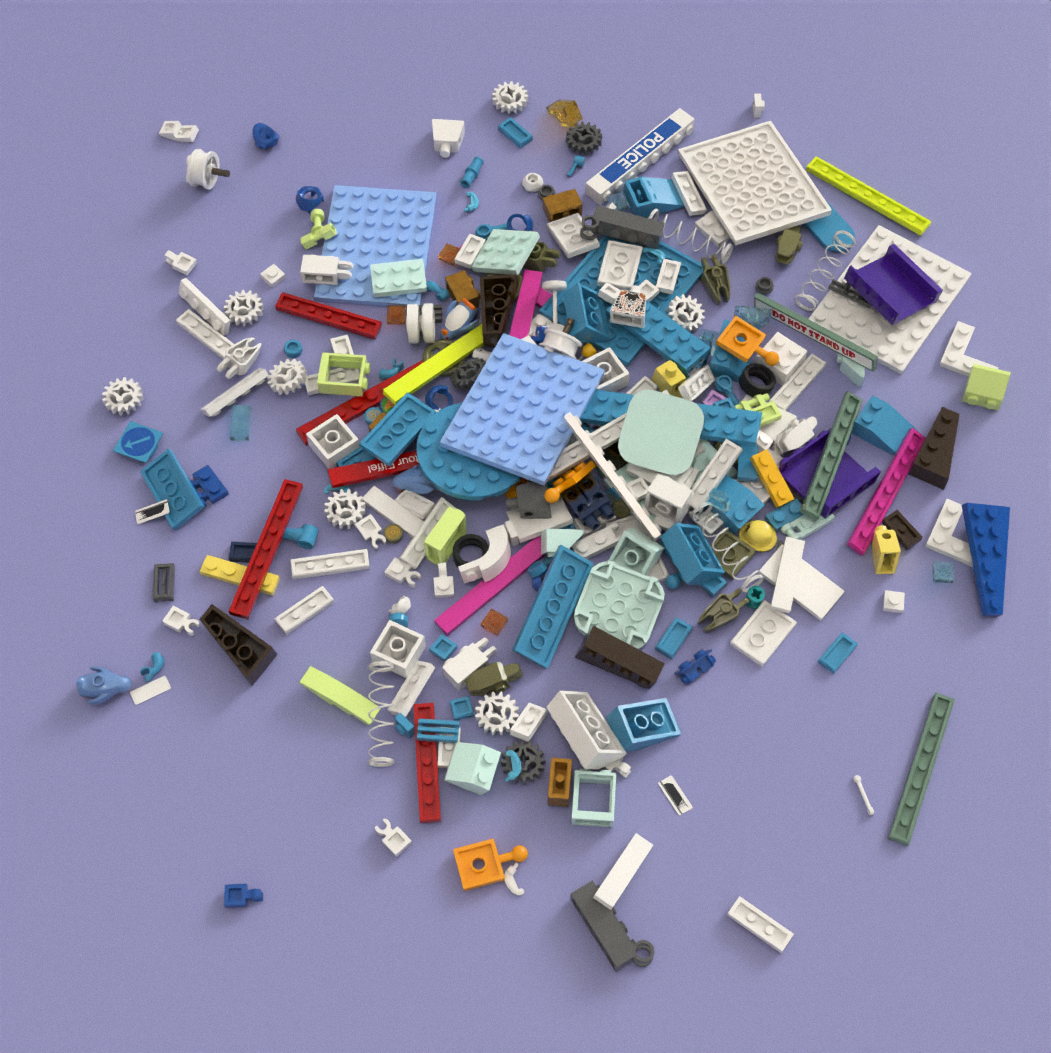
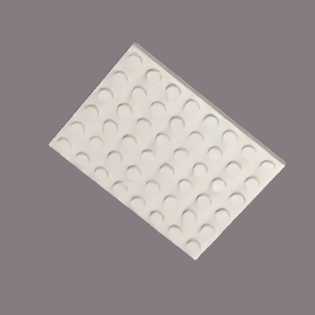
[678,121,832,246]
[809,225,972,375]

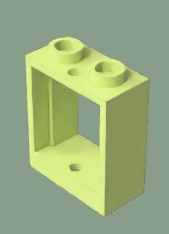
[317,352,370,396]
[424,506,467,566]

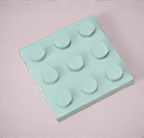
[471,229,540,275]

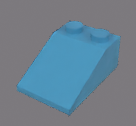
[851,395,918,456]
[705,474,765,534]
[606,698,681,752]

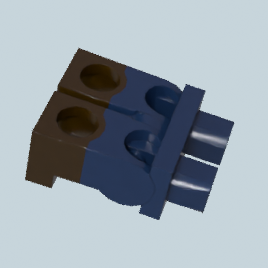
[560,472,615,531]

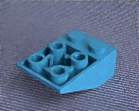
[624,177,684,218]

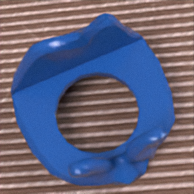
[295,186,324,214]

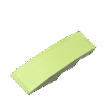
[299,666,381,726]

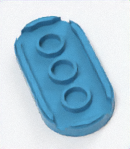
[803,202,855,253]

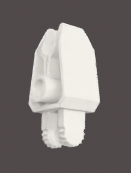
[217,338,261,379]
[776,416,818,453]

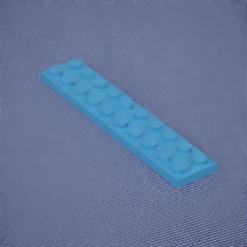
[580,390,762,447]

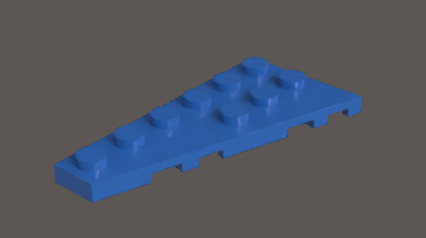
[961,503,1010,617]

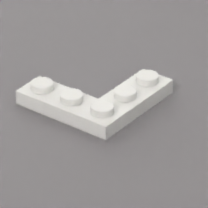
[939,321,999,377]
[304,335,360,396]
[925,499,973,567]

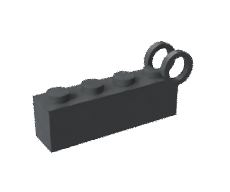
[580,205,665,249]
[570,880,654,972]

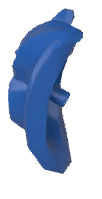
[252,123,279,149]

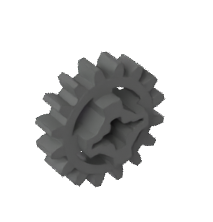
[566,121,602,155]
[450,357,486,391]
[501,739,546,785]

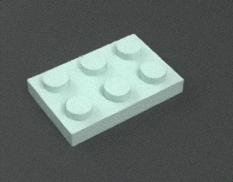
[370,259,427,297]

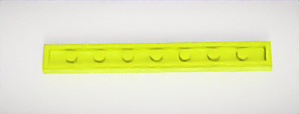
[806,156,932,236]
[383,324,484,405]

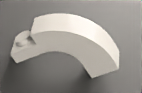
[458,524,511,584]

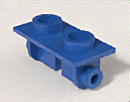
[674,649,716,684]

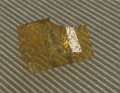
[546,100,583,127]

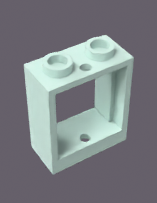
[571,768,616,828]

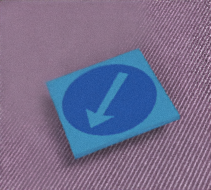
[113,421,164,463]

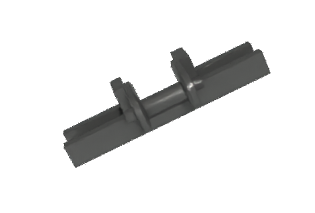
[828,279,872,309]

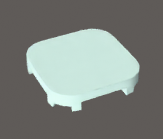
[618,390,704,476]
[573,560,665,650]

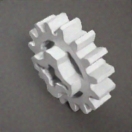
[492,81,528,114]
[224,290,264,326]
[666,294,705,332]
[267,359,307,395]
[102,377,144,416]
[324,489,366,529]
[475,692,519,736]

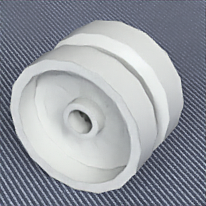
[406,303,435,344]

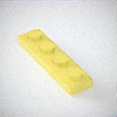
[200,555,280,596]

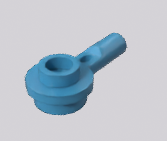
[475,223,509,241]
[714,375,739,406]

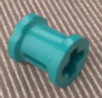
[746,586,765,610]

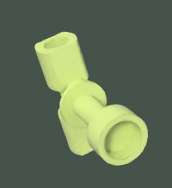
[300,209,337,250]

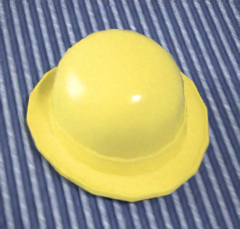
[739,520,777,552]

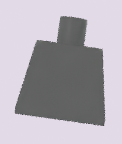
[506,481,552,519]

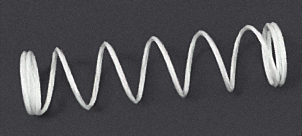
[649,209,733,264]
[795,230,856,311]
[690,502,764,592]
[368,661,394,767]

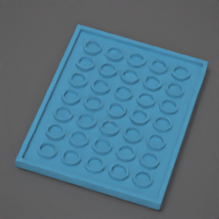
[539,235,704,366]

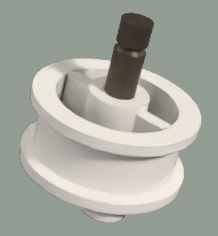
[186,149,230,190]
[538,318,582,359]

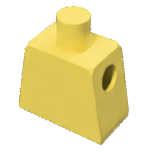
[651,360,686,399]
[871,525,901,574]

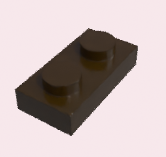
[882,510,923,550]

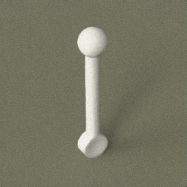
[853,775,874,816]

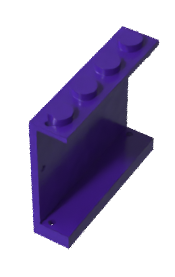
[844,244,943,326]
[779,428,881,519]

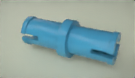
[460,156,484,188]

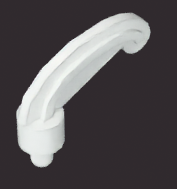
[504,863,524,896]

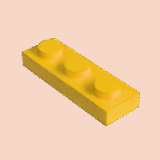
[749,449,794,508]

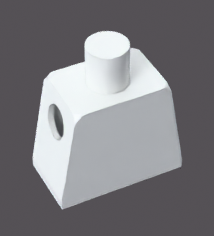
[432,119,465,158]

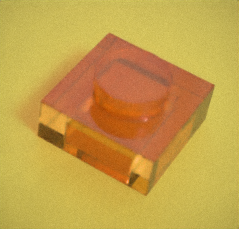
[438,243,460,266]
[387,306,406,324]
[481,608,508,636]

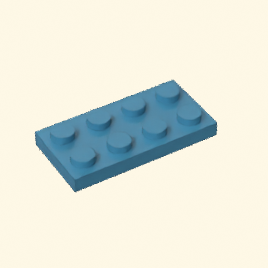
[360,392,437,467]
[140,449,205,530]

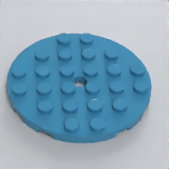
[417,403,522,500]

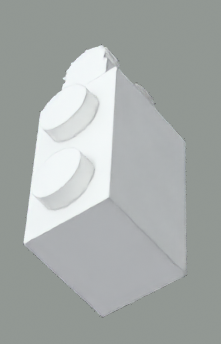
[300,255,354,285]
[442,637,497,691]

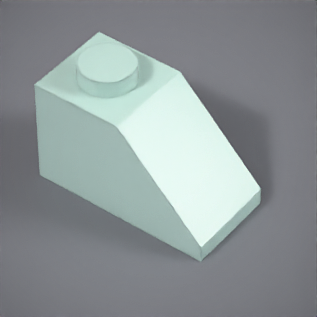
[837,346,865,387]
[541,529,584,558]

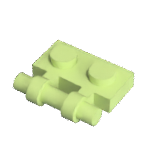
[734,393,782,427]

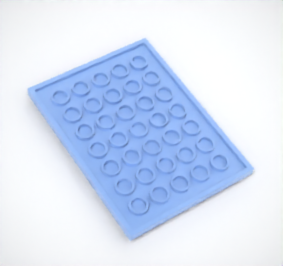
[314,185,437,308]
[440,333,605,486]

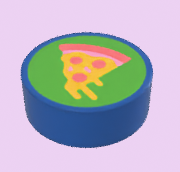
[379,397,395,414]

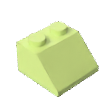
[962,364,1011,410]

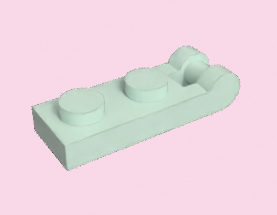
[781,514,835,540]

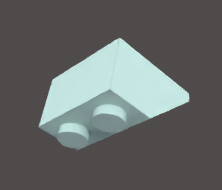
[609,527,664,576]
[444,742,501,795]

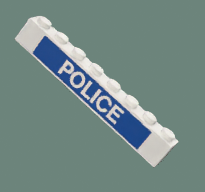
[585,108,695,205]

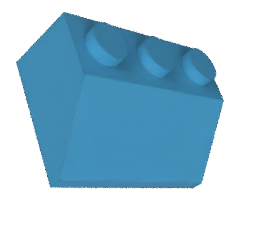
[563,283,611,343]
[710,319,752,382]
[660,523,725,585]

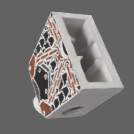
[610,285,646,328]

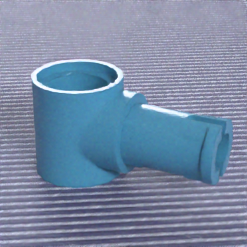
[282,524,318,549]

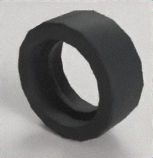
[739,363,776,398]
[453,534,489,567]

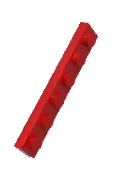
[275,292,382,339]
[413,703,441,823]

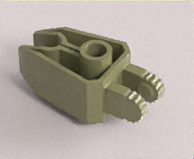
[775,226,803,265]
[522,242,561,272]
[701,254,731,305]
[697,588,750,633]
[465,662,523,696]

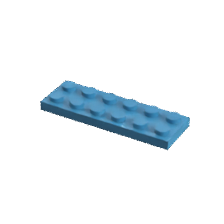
[606,290,711,373]
[512,545,594,669]

